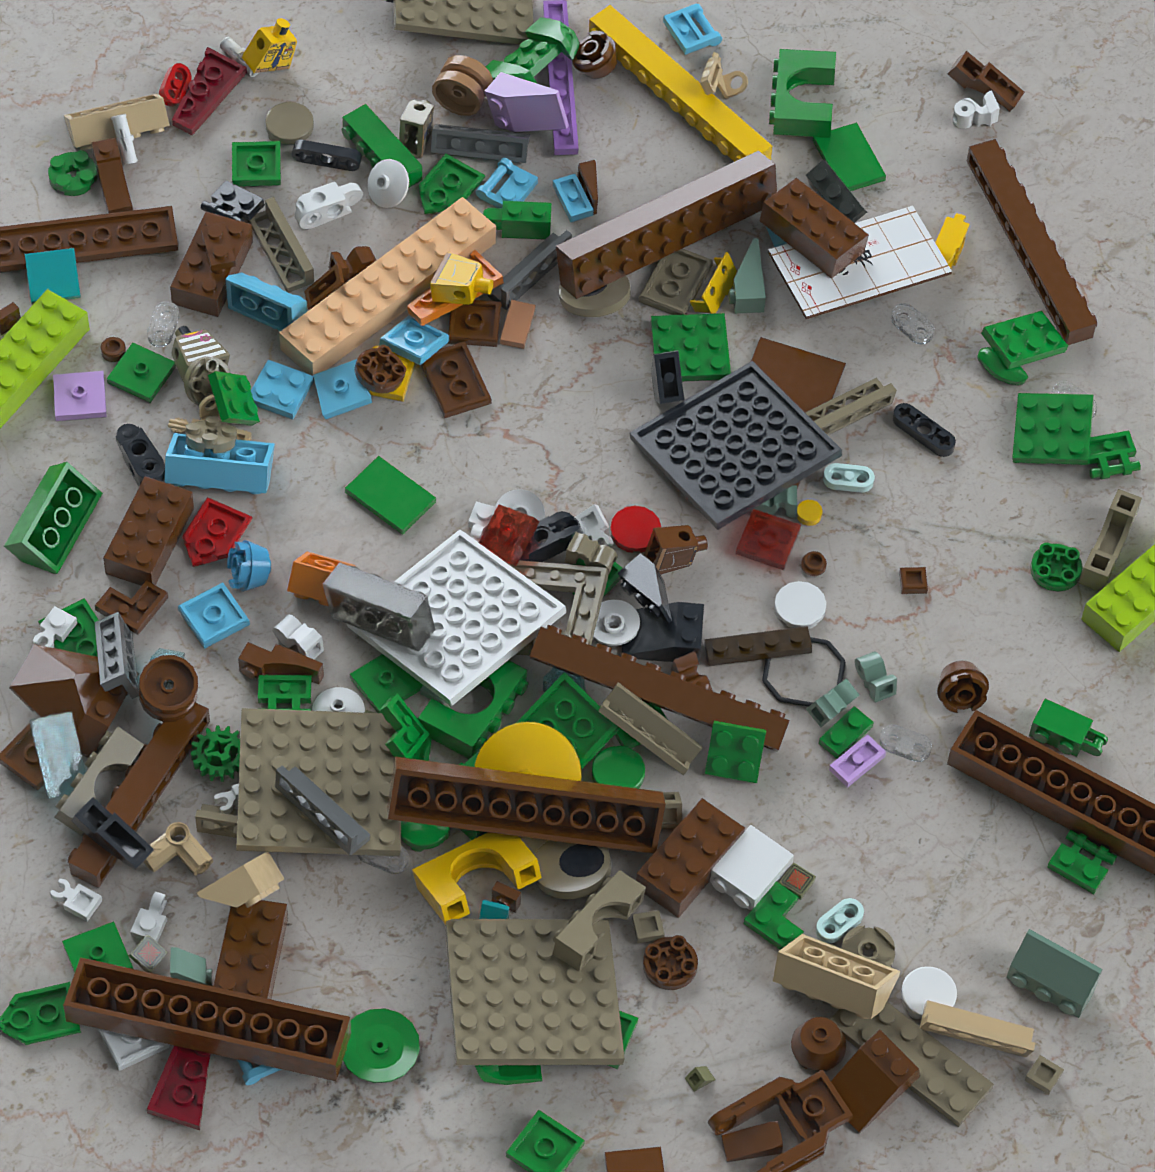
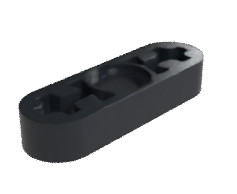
[291,140,362,171]
[893,403,956,457]

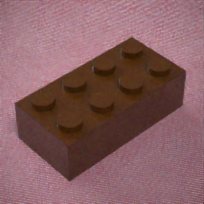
[759,178,869,279]
[170,212,253,317]
[103,476,194,586]
[636,798,745,918]
[213,900,288,999]

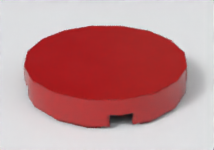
[610,505,661,553]

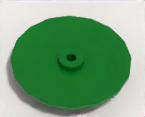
[343,1008,420,1083]

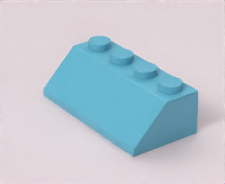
[165,433,275,494]

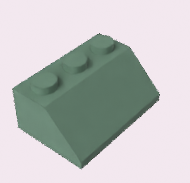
[1006,929,1103,1018]

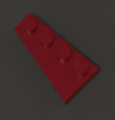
[172,47,247,136]
[147,1046,211,1131]

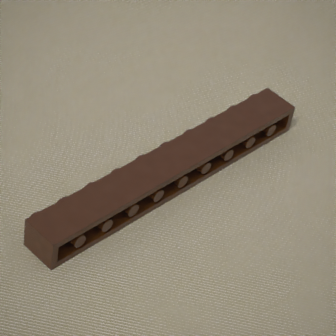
[966,139,1097,345]
[530,625,790,752]

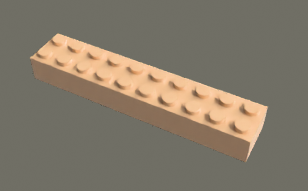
[279,197,496,376]

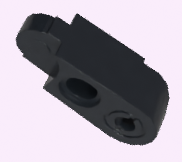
[115,423,165,487]
[508,511,583,562]

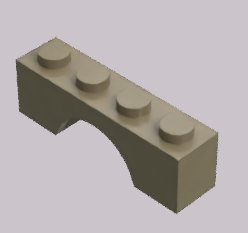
[1079,489,1142,592]
[54,726,144,836]
[552,870,646,971]

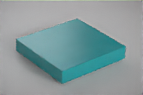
[25,248,81,304]

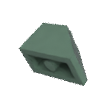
[170,947,212,985]

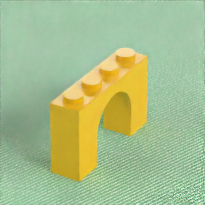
[412,832,542,925]

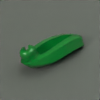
[977,347,1028,385]

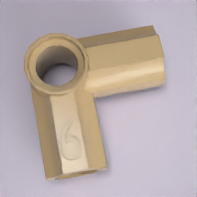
[144,822,213,876]

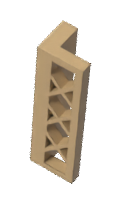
[920,1000,1035,1057]

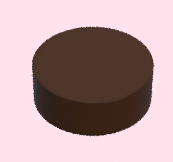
[100,337,126,362]

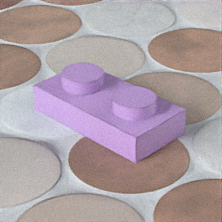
[829,734,886,788]

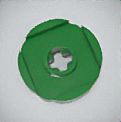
[48,150,98,196]

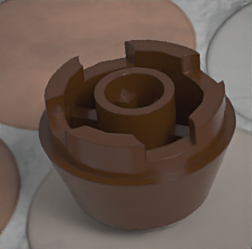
[572,31,617,79]
[937,660,989,713]
[791,1017,846,1072]

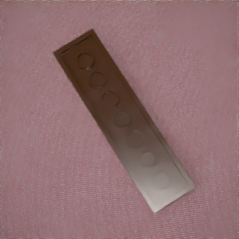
[0,206,179,272]

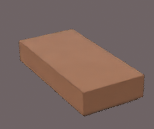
[500,300,536,349]

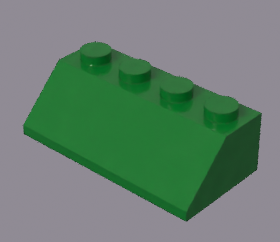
[4,462,103,574]

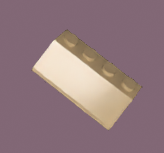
[64,93,170,150]
[197,852,284,908]
[773,934,900,1019]

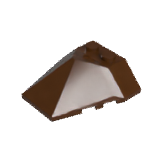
[9,644,140,758]

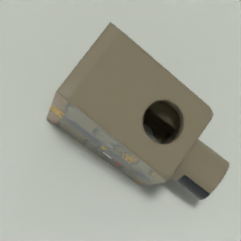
[399,100,434,159]

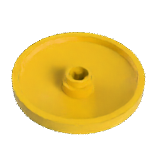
[475,722,582,781]

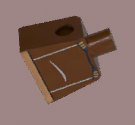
[644,525,708,575]

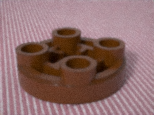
[354,345,407,393]
[643,935,698,990]

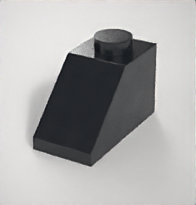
[651,350,684,404]

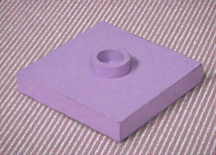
[53,371,107,421]

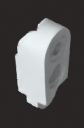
[294,182,363,229]

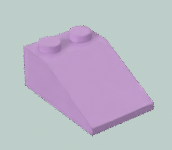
[485,72,569,132]

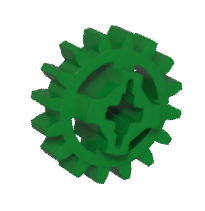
[191,725,240,782]

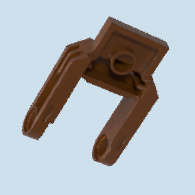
[708,1070,853,1172]

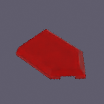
[183,497,253,567]

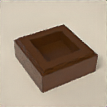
[899,567,928,594]

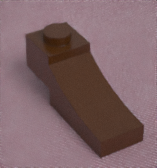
[947,51,1025,112]
[92,138,133,213]
[238,642,324,684]

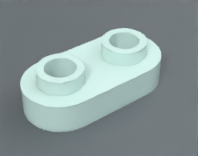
[823,463,875,493]
[816,898,864,943]

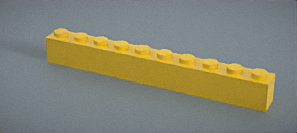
[589,5,773,162]

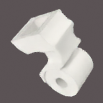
[953,90,1000,129]
[273,614,324,659]

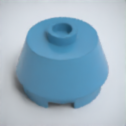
[227,540,271,592]

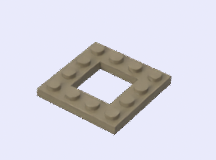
[507,559,609,656]

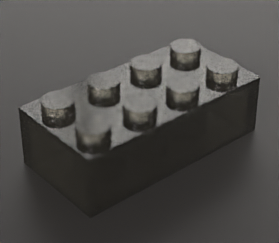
[323,562,436,652]

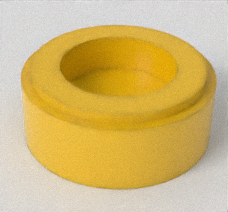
[797,500,823,526]

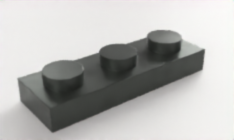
[806,159,867,223]

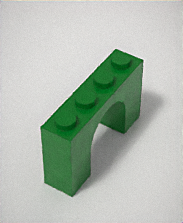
[769,49,836,138]
[418,660,529,759]

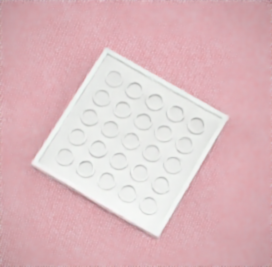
[346,530,567,706]

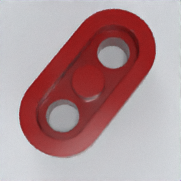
[159,63,192,107]

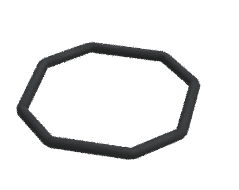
[762,637,846,707]

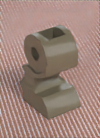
[564,532,618,573]

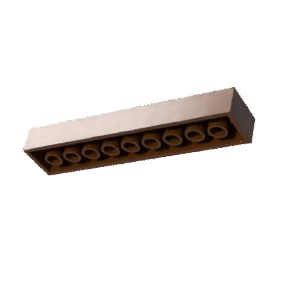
[556,151,777,299]
[947,710,1155,875]
[387,757,666,854]
[63,957,351,1081]

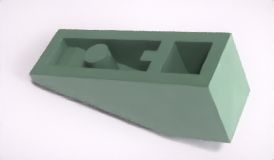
[729,238,766,314]

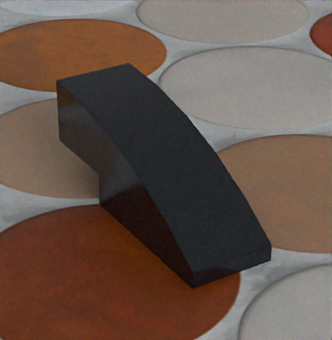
[71,797,155,870]

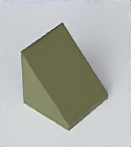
[685,1066,716,1092]

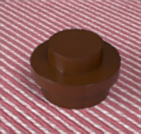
[801,551,827,576]

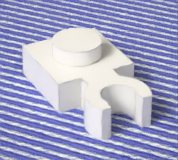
[575,504,613,546]
[33,606,77,648]
[50,879,102,922]

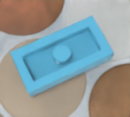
[553,174,593,222]

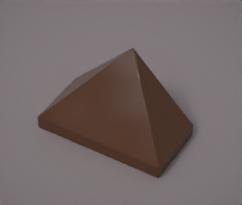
[304,263,344,310]

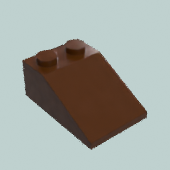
[831,1029,920,1134]

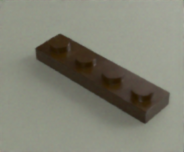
[705,626,812,666]

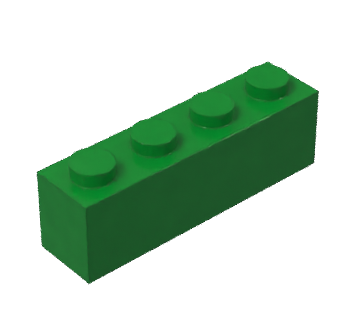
[341,104,422,188]

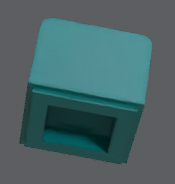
[479,900,509,919]

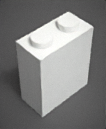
[710,825,794,911]

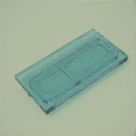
[30,712,85,799]

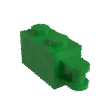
[483,201,552,240]
[1029,698,1108,757]

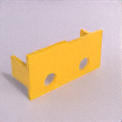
[690,252,738,314]

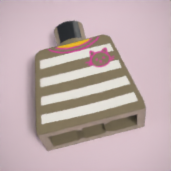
[172,326,230,382]

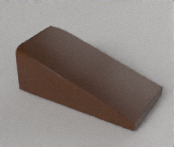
[577,160,598,215]
[721,1121,783,1162]

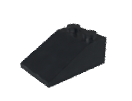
[622,602,704,662]

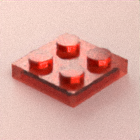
[478,504,540,567]
[736,509,801,571]

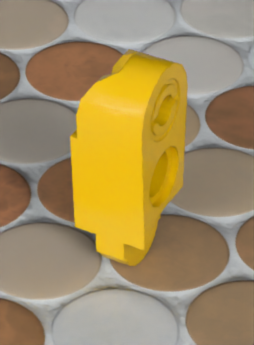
[935,213,970,269]

